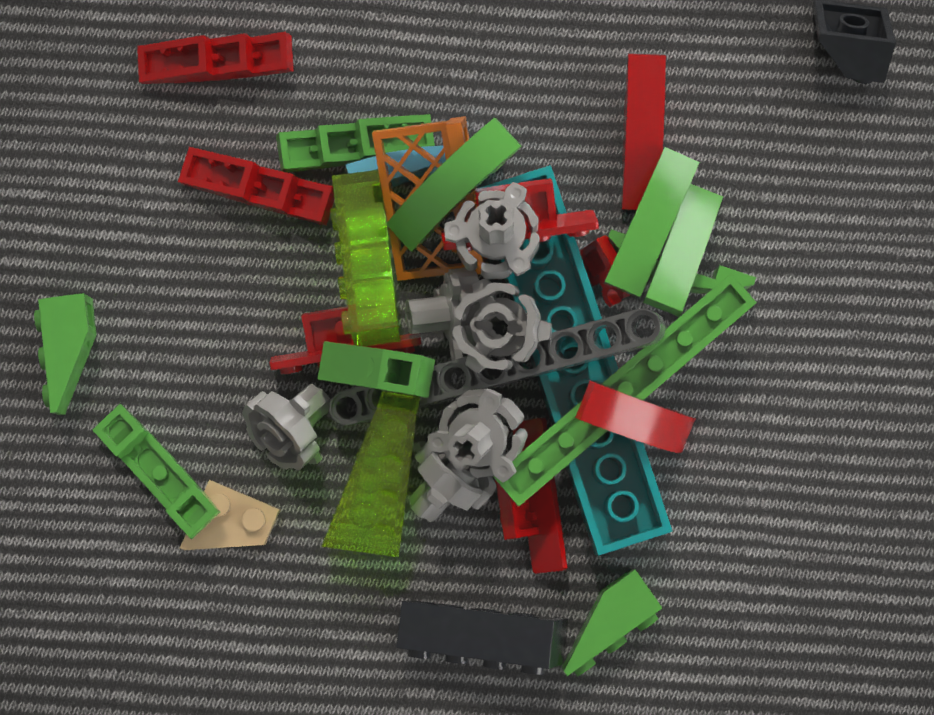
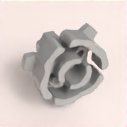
[444,182,540,280]
[405,268,480,360]
[452,279,552,373]
[242,384,330,470]
[428,388,528,482]
[409,441,496,522]

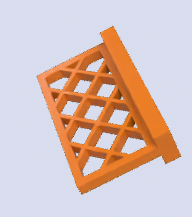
[372,116,489,281]

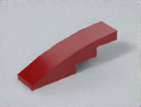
[137,31,294,84]
[621,53,666,210]
[178,147,338,226]

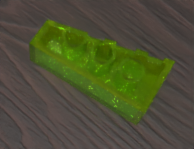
[331,170,400,346]
[321,391,420,557]

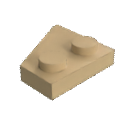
[180,480,281,550]

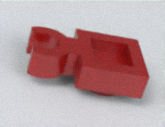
[580,235,630,307]

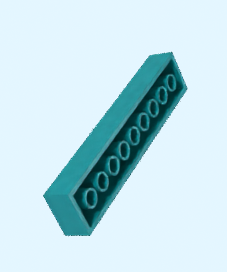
[480,165,673,556]

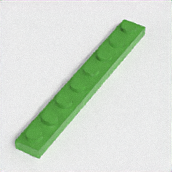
[493,274,757,507]

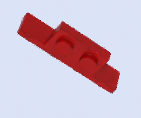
[441,178,599,253]
[269,301,422,374]
[495,418,567,574]

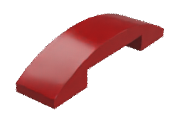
[575,381,696,453]

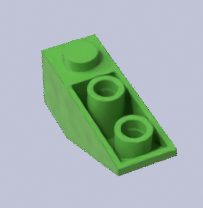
[34,293,96,415]
[317,341,435,398]
[562,568,662,676]

